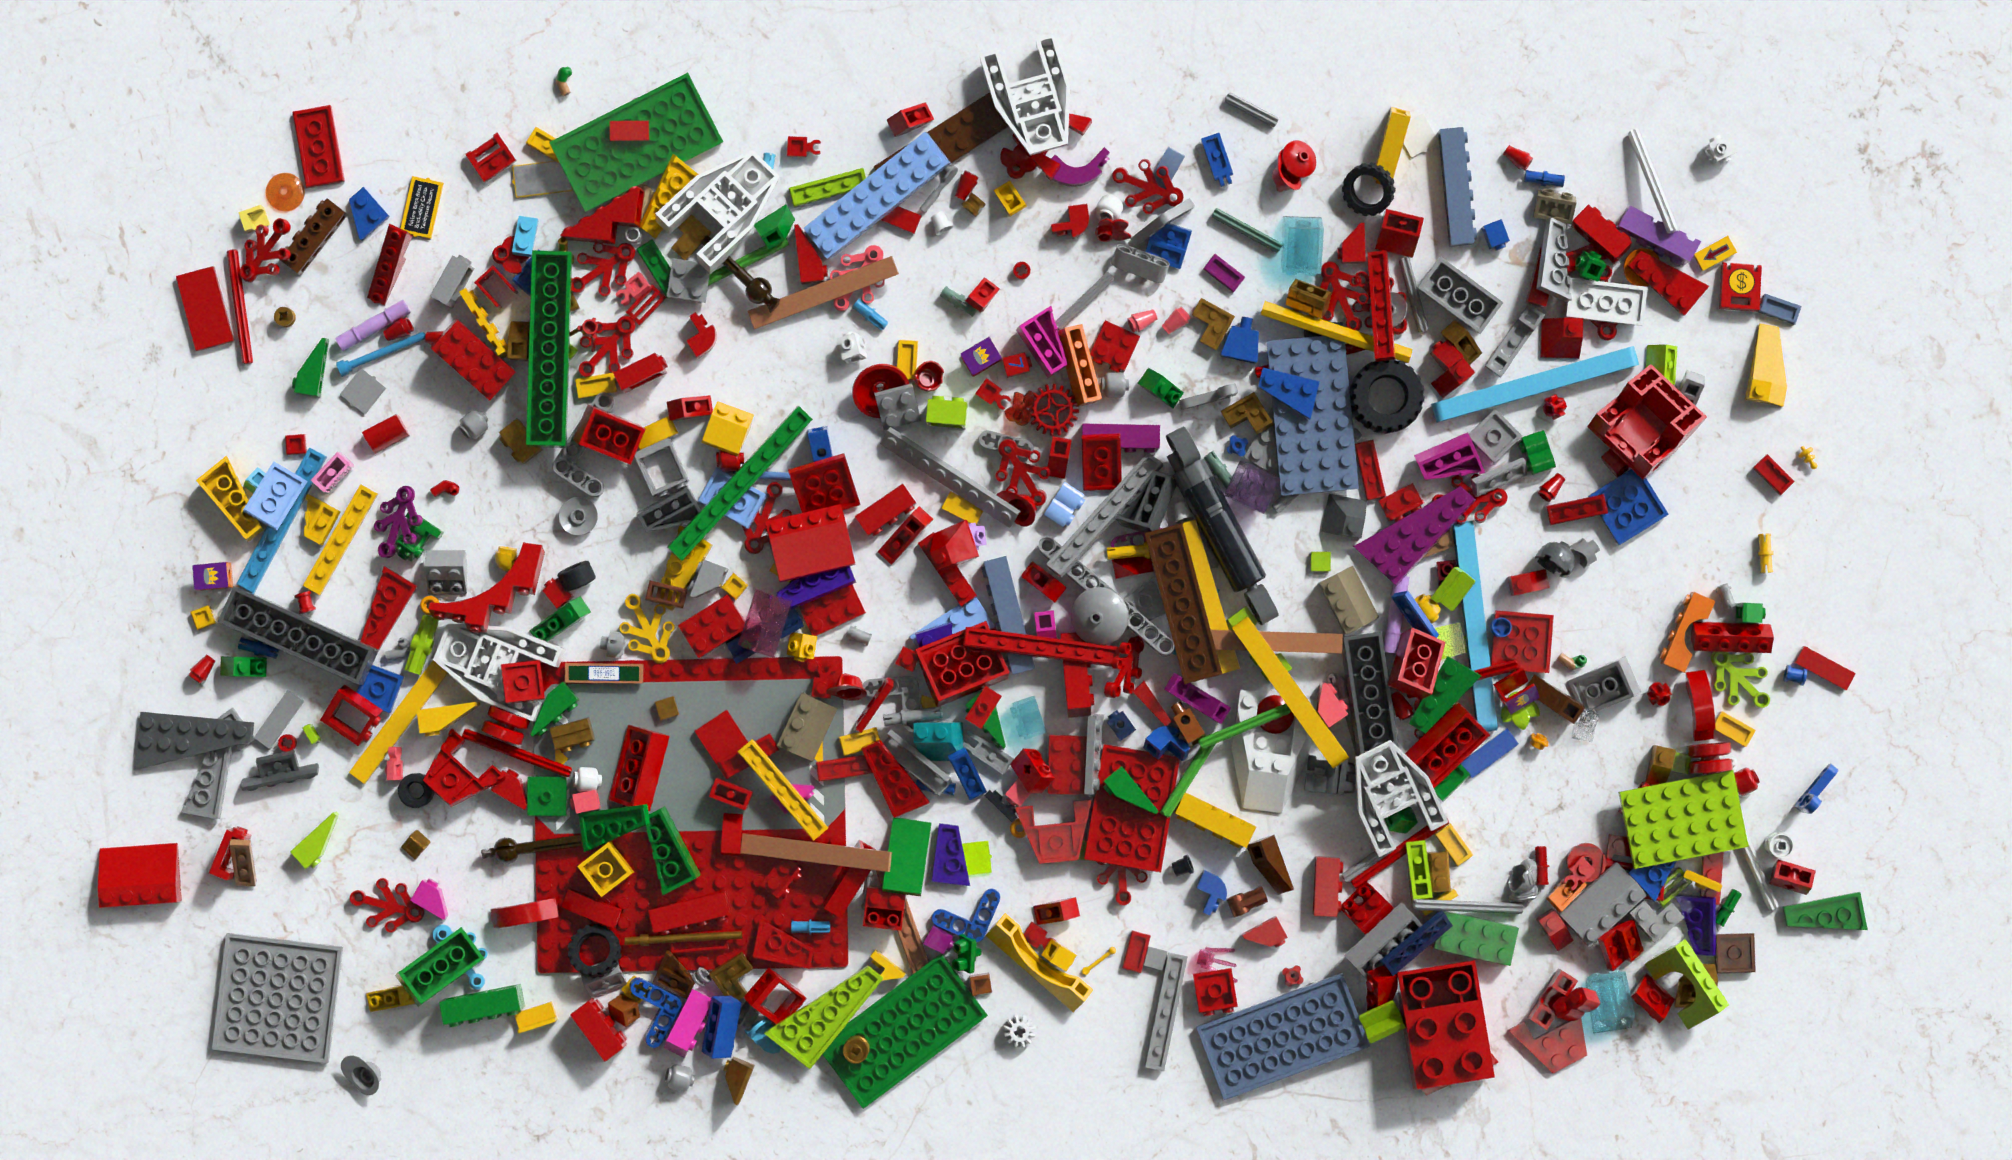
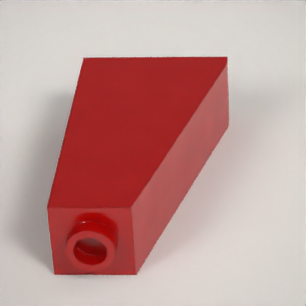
[823,840,876,918]

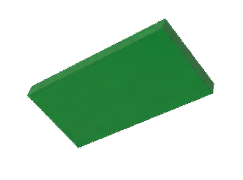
[882,817,932,897]

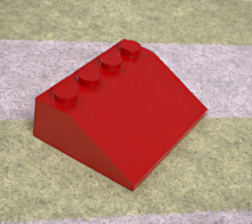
[765,504,855,583]
[915,621,1010,707]
[98,843,182,908]

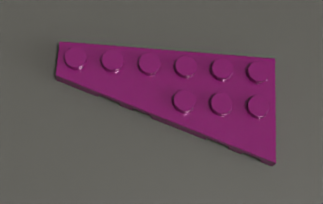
[1353,486,1476,586]

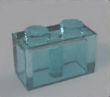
[1010,696,1047,740]

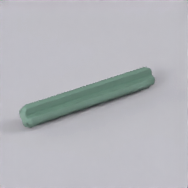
[1212,208,1282,253]

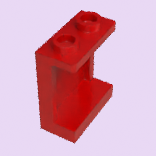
[209,826,252,880]

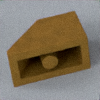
[1440,320,1482,365]
[1645,745,1676,785]

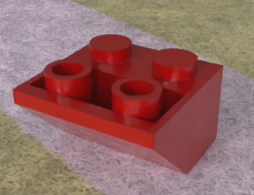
[1375,209,1424,258]
[1341,882,1394,935]
[863,886,906,931]

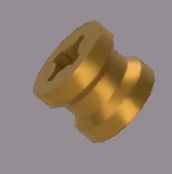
[961,192,986,217]
[274,307,296,327]

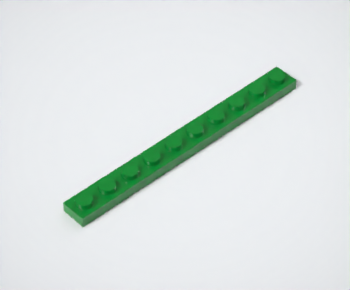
[667,406,813,561]

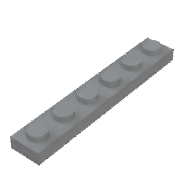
[1145,952,1188,1071]

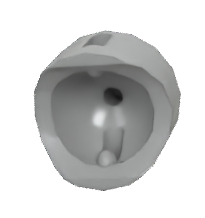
[1570,538,1600,568]
[600,631,625,658]

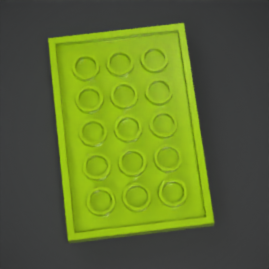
[1618,770,1749,869]

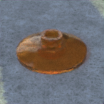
[266,173,305,211]

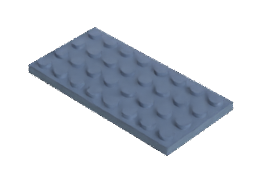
[1266,336,1359,496]
[1196,973,1370,1100]

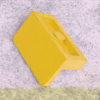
[515,1001,558,1034]

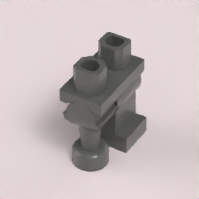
[1304,755,1356,795]

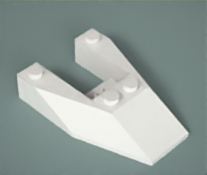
[979,33,1070,155]
[655,150,780,274]
[433,624,566,721]
[1231,690,1318,813]
[1355,740,1448,857]

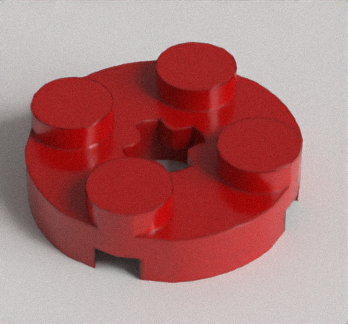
[1566,843,1606,882]

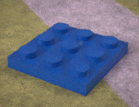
[1588,469,1669,545]

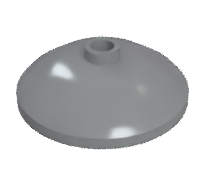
[1071,587,1129,645]

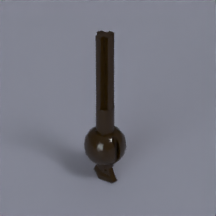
[700,235,780,313]
[481,835,583,864]

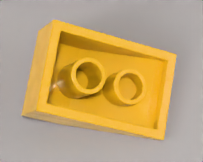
[416,702,480,737]

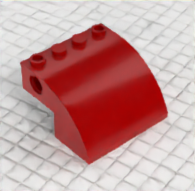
[1587,364,1707,480]

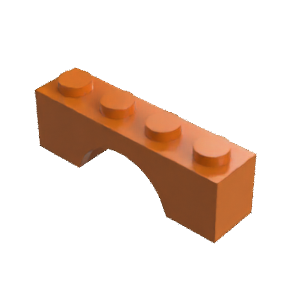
[1660,592,1715,673]

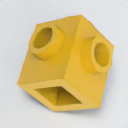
[786,632,817,662]

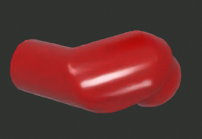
[430,480,459,497]

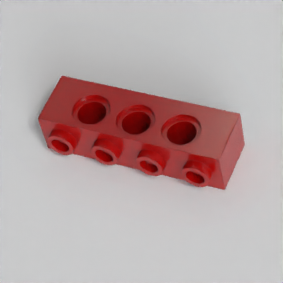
[1691,622,1774,653]

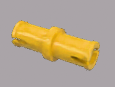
[1758,533,1774,573]

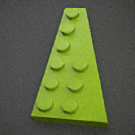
[764,966,883,1069]

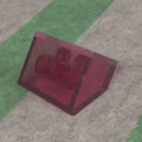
[738,589,793,658]

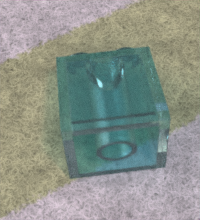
[1281,216,1324,276]
[1586,970,1635,1034]

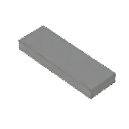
[1472,457,1527,497]
[254,690,304,749]

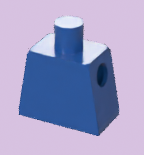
[1220,316,1259,364]
[808,426,833,462]

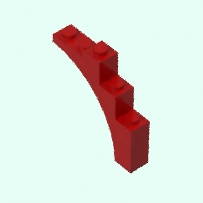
[428,542,545,633]

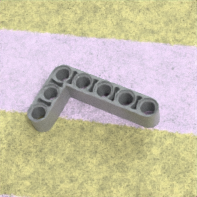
[552,392,614,497]

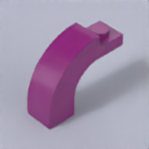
[1042,147,1110,186]
[1164,673,1231,724]

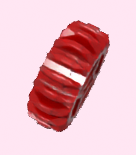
[1027,384,1079,436]

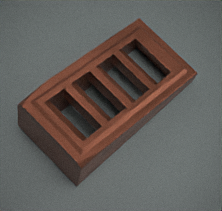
[645,580,688,609]

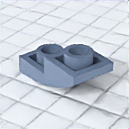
[1153,147,1185,189]

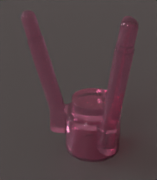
[1197,947,1238,983]

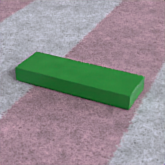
[636,239,671,299]

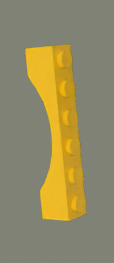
[985,913,1093,1012]

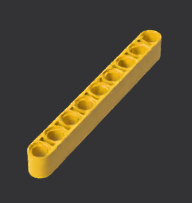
[1232,616,1349,769]

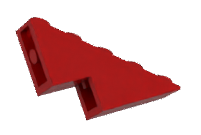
[560,186,645,244]
[367,224,413,306]

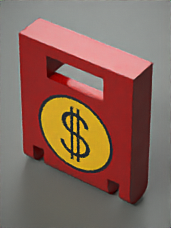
[1719,262,1762,312]

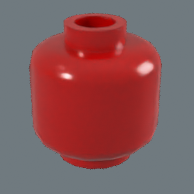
[716,450,744,472]
[1734,767,1760,796]

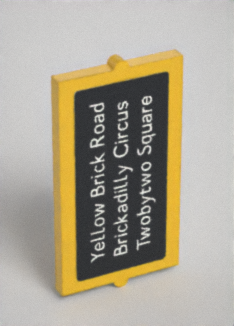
[400,176,444,239]

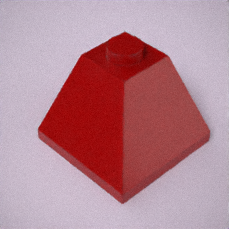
[1540,318,1583,359]
[930,520,979,571]

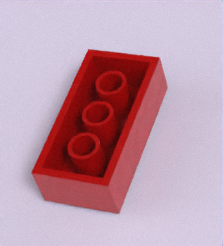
[430,318,516,401]

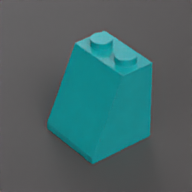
[914,722,963,761]

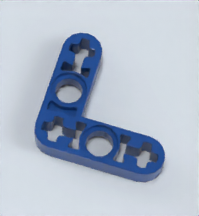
[1795,763,1838,814]
[932,888,1000,942]
[629,977,682,1048]

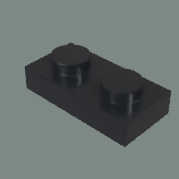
[984,790,1017,822]

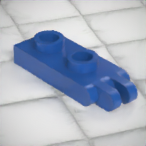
[1201,133,1233,187]

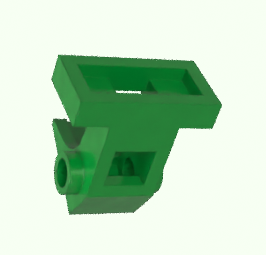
[395,513,444,562]

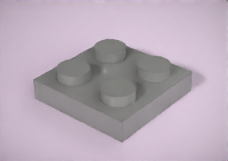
[667,258,710,303]
[874,383,921,430]
[1469,408,1522,463]

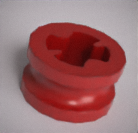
[1013,262,1031,279]
[278,734,297,752]

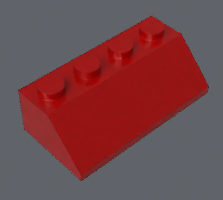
[1405,703,1490,788]
[609,725,670,811]

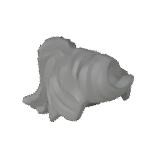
[1508,859,1538,903]

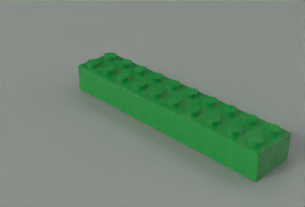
[526,250,573,448]

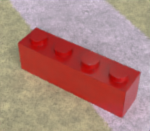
[648,891,731,935]

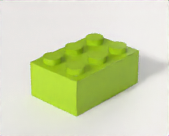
[926,396,968,429]

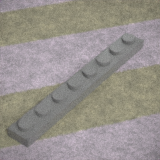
[880,427,1020,528]
[1046,453,1163,578]

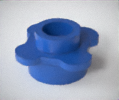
[1227,435,1248,457]

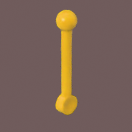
[1082,947,1116,975]

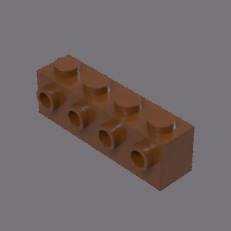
[279,198,349,275]

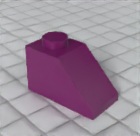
[923,924,954,954]

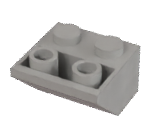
[424,550,467,594]
[688,560,728,598]

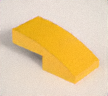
[639,416,678,450]

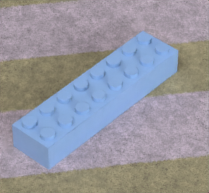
[803,132,951,259]

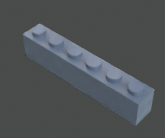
[1438,127,1477,247]
[981,556,1035,674]

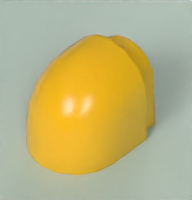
[495,546,517,572]

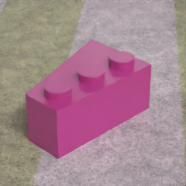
[1016,306,1067,378]
[1414,432,1485,480]
[664,989,711,1058]

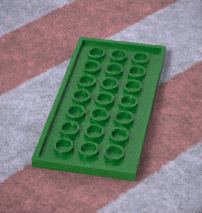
[549,72,723,212]
[822,953,988,1109]

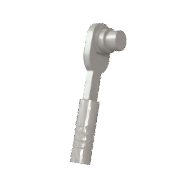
[920,166,958,213]

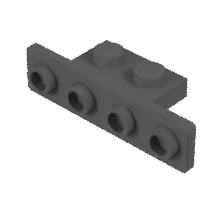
[241,750,319,791]

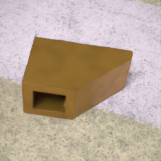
[507,321,530,361]

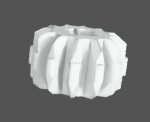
[1003,1015,1036,1048]

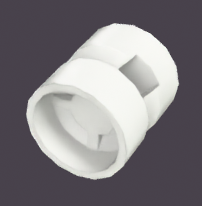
[1764,832,1795,858]

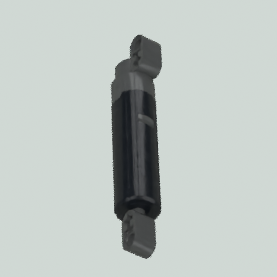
[1166,426,1279,625]

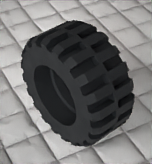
[1349,360,1425,434]

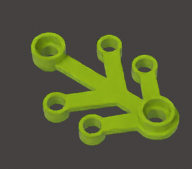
[1711,651,1770,708]

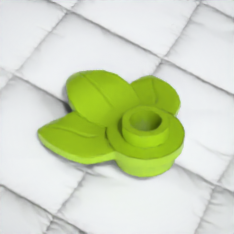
[1501,692,1540,730]

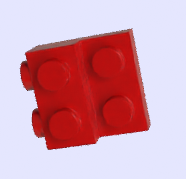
[1090,320,1140,372]
[1193,968,1238,1016]

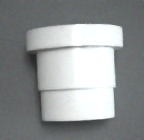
[930,212,953,235]
[624,227,644,246]
[1174,501,1194,523]

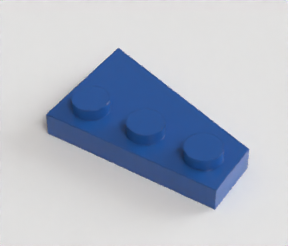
[1258,368,1320,419]
[1627,861,1677,902]

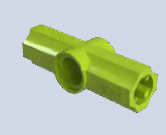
[404,614,439,675]

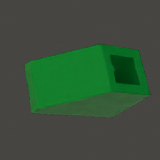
[754,204,795,250]
[1137,368,1184,408]
[220,656,267,677]

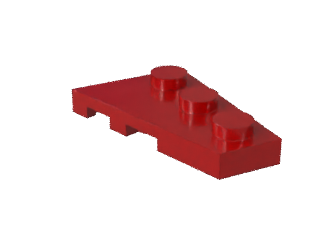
[753,919,814,969]

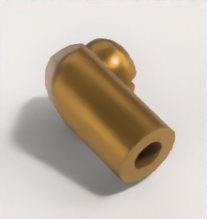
[558,237,574,264]

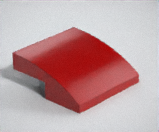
[1598,920,1644,971]

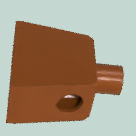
[1171,701,1206,748]

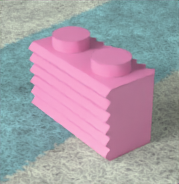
[311,452,354,493]

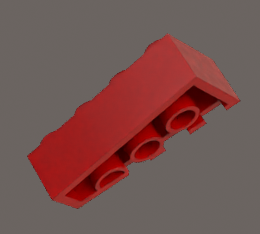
[1060,632,1095,718]

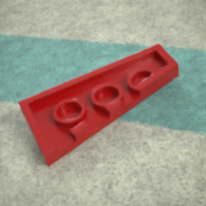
[361,566,418,652]
[861,739,930,818]

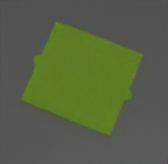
[1435,622,1467,659]
[962,841,992,875]

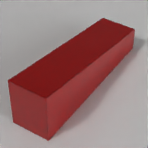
[1133,681,1172,726]

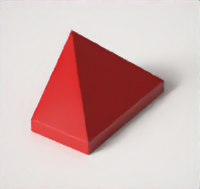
[1112,556,1154,579]

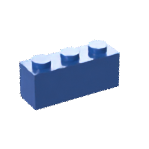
[701,996,742,1059]

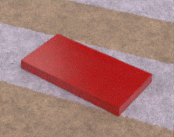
[292,105,345,188]
[176,266,234,351]

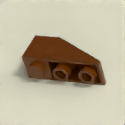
[1525,674,1585,724]
[1247,835,1294,894]

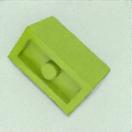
[1646,344,1678,385]
[1431,567,1476,611]
[1358,1000,1406,1044]

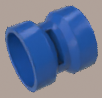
[1490,618,1512,637]

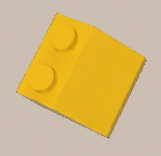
[702,401,754,456]

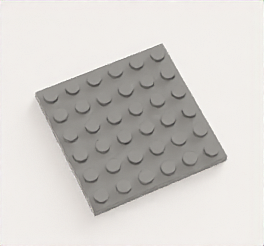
[212,933,343,1063]

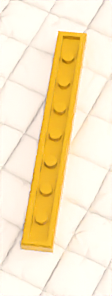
[1261,301,1412,363]
[1183,520,1240,674]
[349,660,448,784]

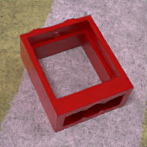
[613,353,668,393]
[320,684,383,746]
[744,968,807,1024]

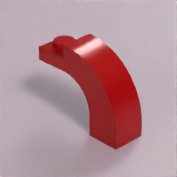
[1686,670,1716,742]
[490,898,559,928]

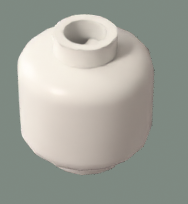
[1095,195,1123,221]
[573,767,602,792]

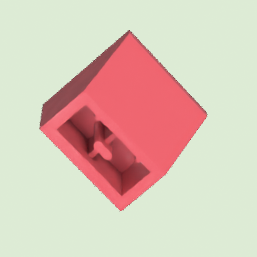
[1316,682,1348,728]

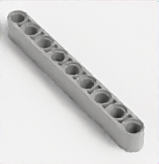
[1038,536,1174,657]

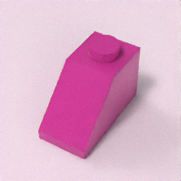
[410,878,448,920]

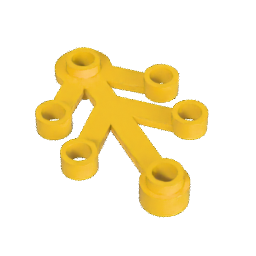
[619,594,675,663]

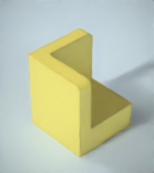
[238,205,270,233]

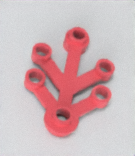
[830,245,885,311]

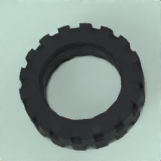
[1342,163,1396,216]
[568,924,622,978]

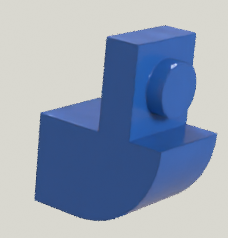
[1143,726,1190,762]
[1196,870,1227,915]

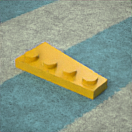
[640,154,699,239]
[459,288,508,359]
[660,526,713,611]

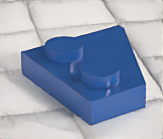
[349,187,390,241]

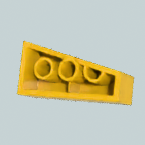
[196,456,263,542]
[1174,792,1256,848]

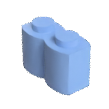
[1043,482,1085,527]

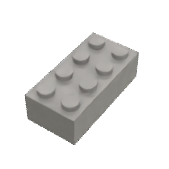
[1344,902,1422,980]

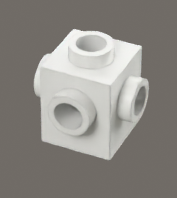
[1705,134,1738,164]
[837,332,867,364]

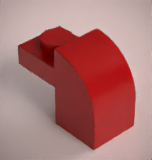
[1051,203,1089,239]
[687,312,717,358]

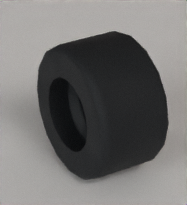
[557,561,596,592]
[398,773,435,808]

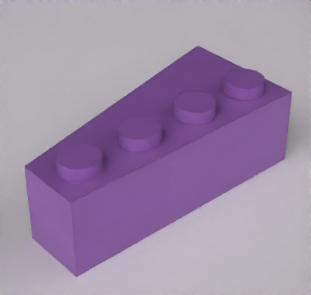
[1616,206,1702,266]

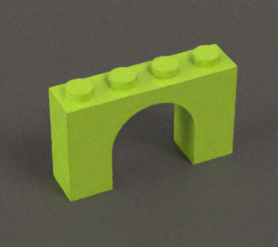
[1644,939,1729,1030]

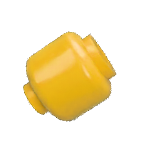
[1415,594,1441,623]

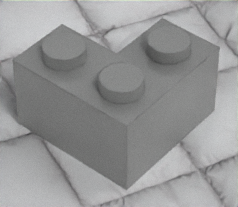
[1628,900,1685,942]

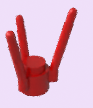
[570,318,598,352]

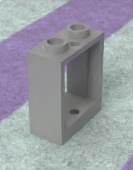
[430,255,475,309]
[634,437,689,498]

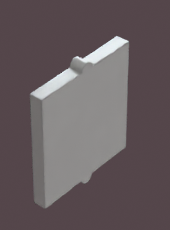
[340,368,386,414]

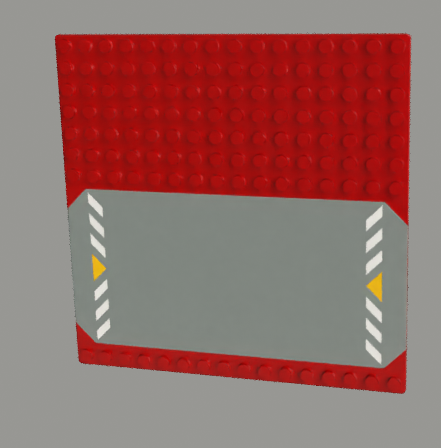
[533,656,849,973]

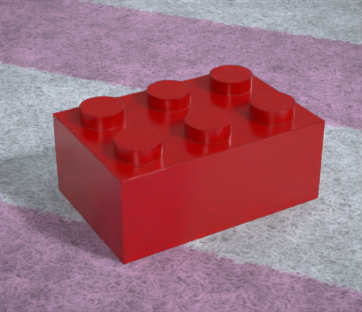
[573,404,646,465]
[678,594,749,658]
[1388,628,1446,700]
[1048,735,1087,795]
[570,997,627,1062]

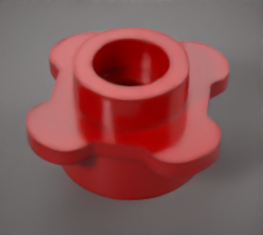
[1282,965,1304,987]

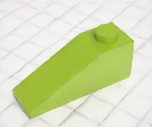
[290,811,339,869]
[1406,840,1433,904]

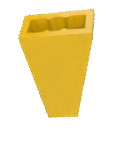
[1373,107,1411,185]

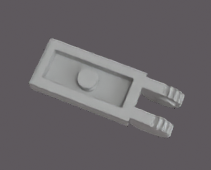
[963,730,1014,775]

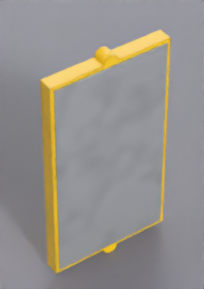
[512,161,573,198]

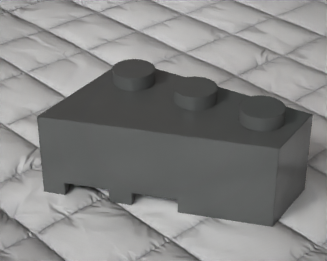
[1115,470,1177,533]
[636,485,701,532]

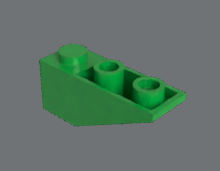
[529,596,591,642]
[530,682,580,737]
[965,690,1006,749]

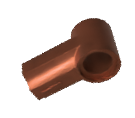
[1226,886,1268,917]

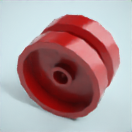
[481,705,531,745]
[1687,742,1733,774]

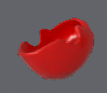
[914,361,944,392]

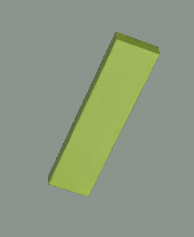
[789,168,866,207]

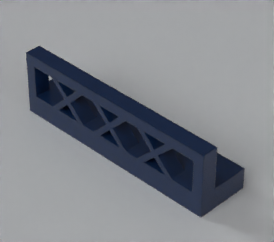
[726,608,804,664]
[1380,910,1453,976]

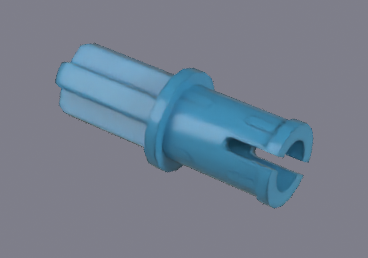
[852,298,888,330]
[791,919,830,935]

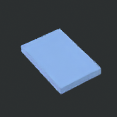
[243,462,308,531]
[698,467,767,529]

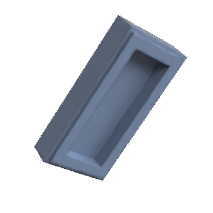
[1758,294,1802,325]

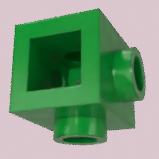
[1575,251,1607,282]

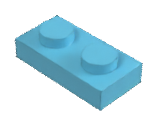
[512,216,539,257]

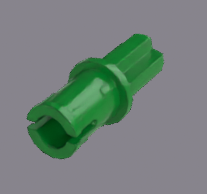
[1716,889,1742,927]

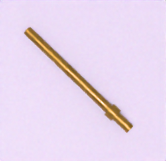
[625,931,742,946]

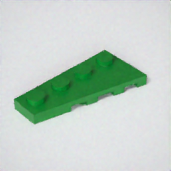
[1409,656,1482,733]
[578,804,650,852]

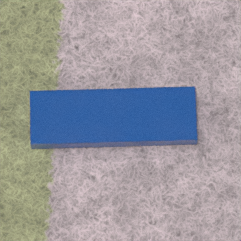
[1391,591,1439,638]
[1461,728,1519,778]
[948,748,987,800]

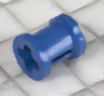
[1783,665,1807,686]

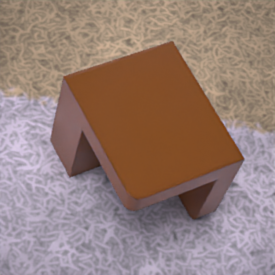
[970,973,992,996]
[608,994,640,1027]

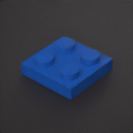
[356,665,404,713]

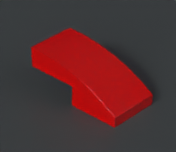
[721,813,743,856]

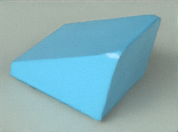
[244,467,266,493]

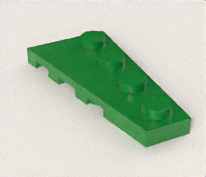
[1782,892,1868,930]

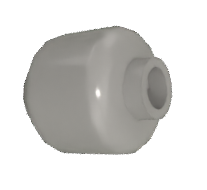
[1100,372,1129,398]
[459,410,488,439]
[665,1064,695,1092]

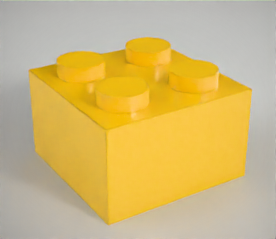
[577,841,634,897]

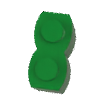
[1518,430,1556,475]

